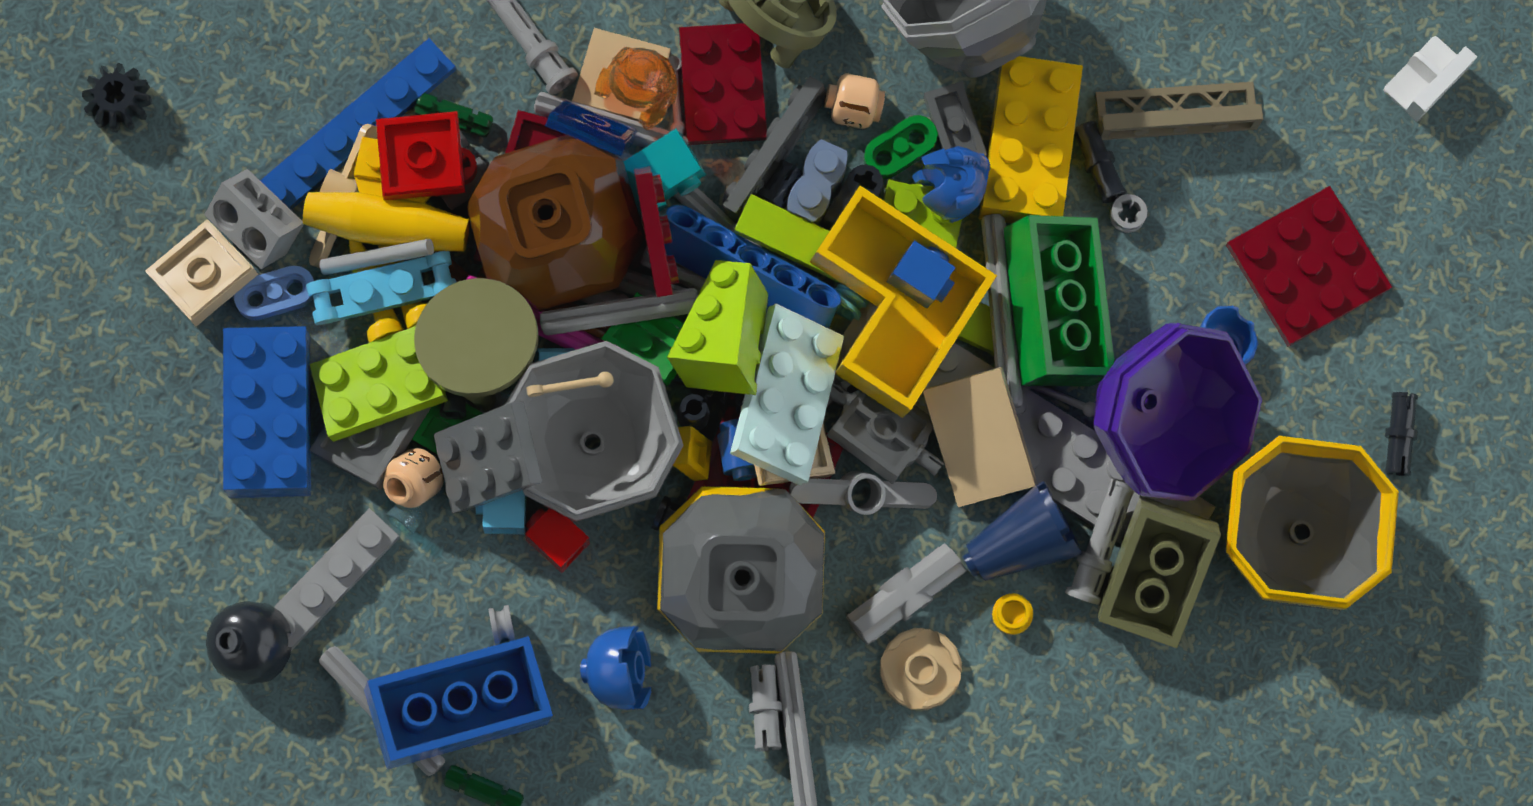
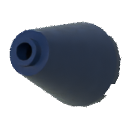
[963,481,1082,581]

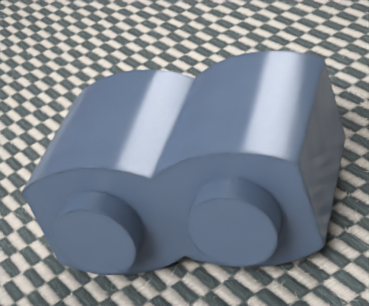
[787,139,848,226]

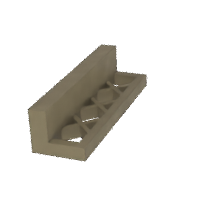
[1095,82,1263,140]

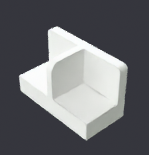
[1383,36,1477,122]

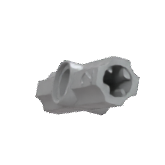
[846,543,966,645]

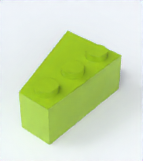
[667,260,769,395]

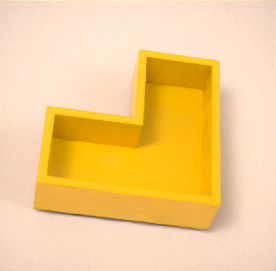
[810,185,997,418]

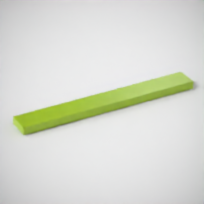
[733,194,994,356]

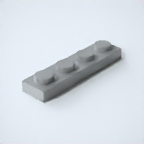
[274,508,400,651]

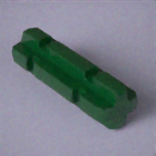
[415,93,493,138]
[443,765,524,806]

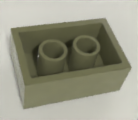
[1097,496,1221,648]

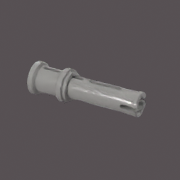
[486,0,578,95]
[1065,478,1134,605]

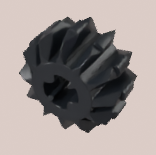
[82,63,152,133]

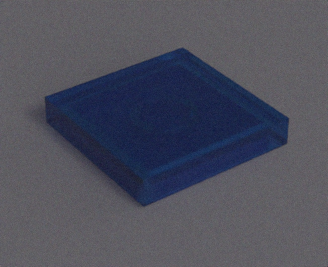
[545,100,638,156]

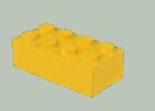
[979,56,1083,224]

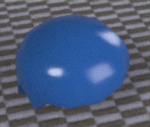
[1200,306,1258,365]

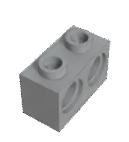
[204,169,304,269]

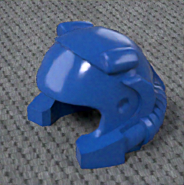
[912,146,990,223]

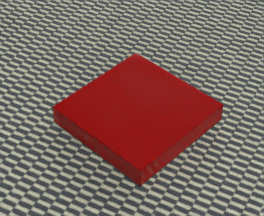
[376,111,466,200]

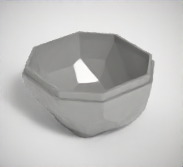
[505,341,683,522]

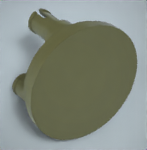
[414,278,539,412]

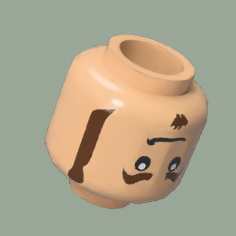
[824,73,885,129]
[383,448,444,509]

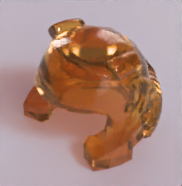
[594,47,677,131]

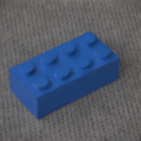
[223,326,311,498]
[364,636,553,770]

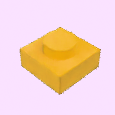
[673,426,712,481]

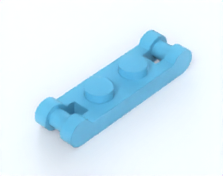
[306,251,457,325]

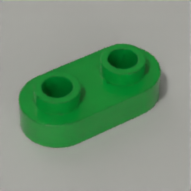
[864,115,938,179]

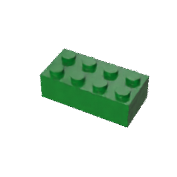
[1003,215,1115,387]

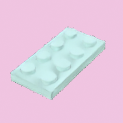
[730,304,844,485]

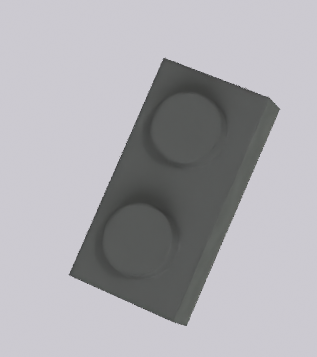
[923,81,987,157]

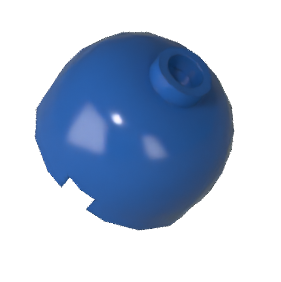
[580,626,651,710]

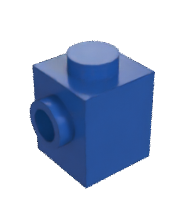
[886,240,956,308]

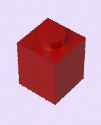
[525,508,590,573]

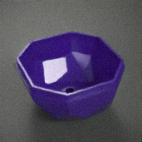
[1094,323,1262,502]

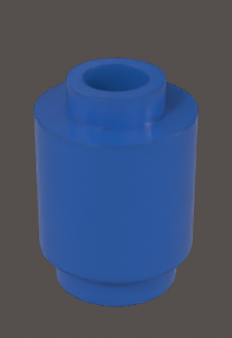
[717,419,757,481]

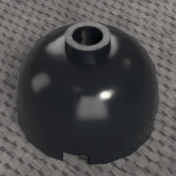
[206,601,292,684]

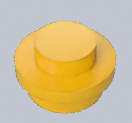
[992,593,1033,635]

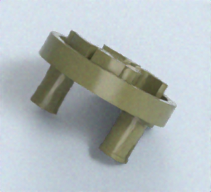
[718,0,837,69]

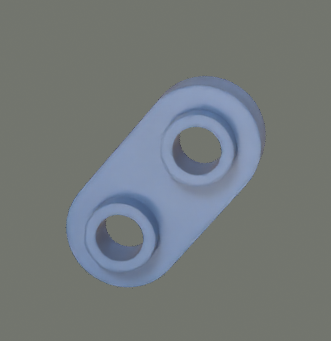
[234,266,314,320]

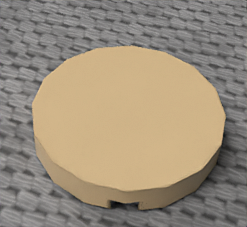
[880,628,962,710]

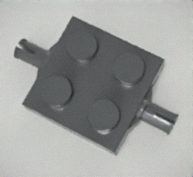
[827,380,944,484]

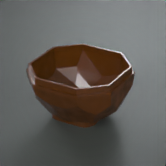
[467,133,646,312]

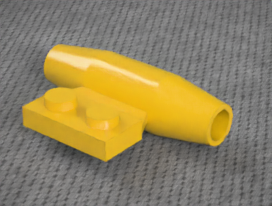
[303,136,470,251]

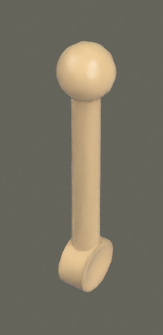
[526,372,614,397]

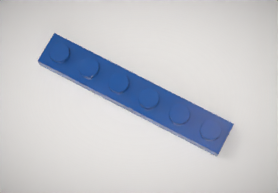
[260,38,456,210]

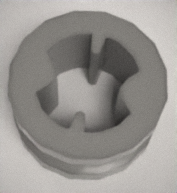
[1110,194,1148,233]
[488,605,515,645]

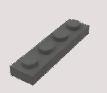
[722,76,826,224]

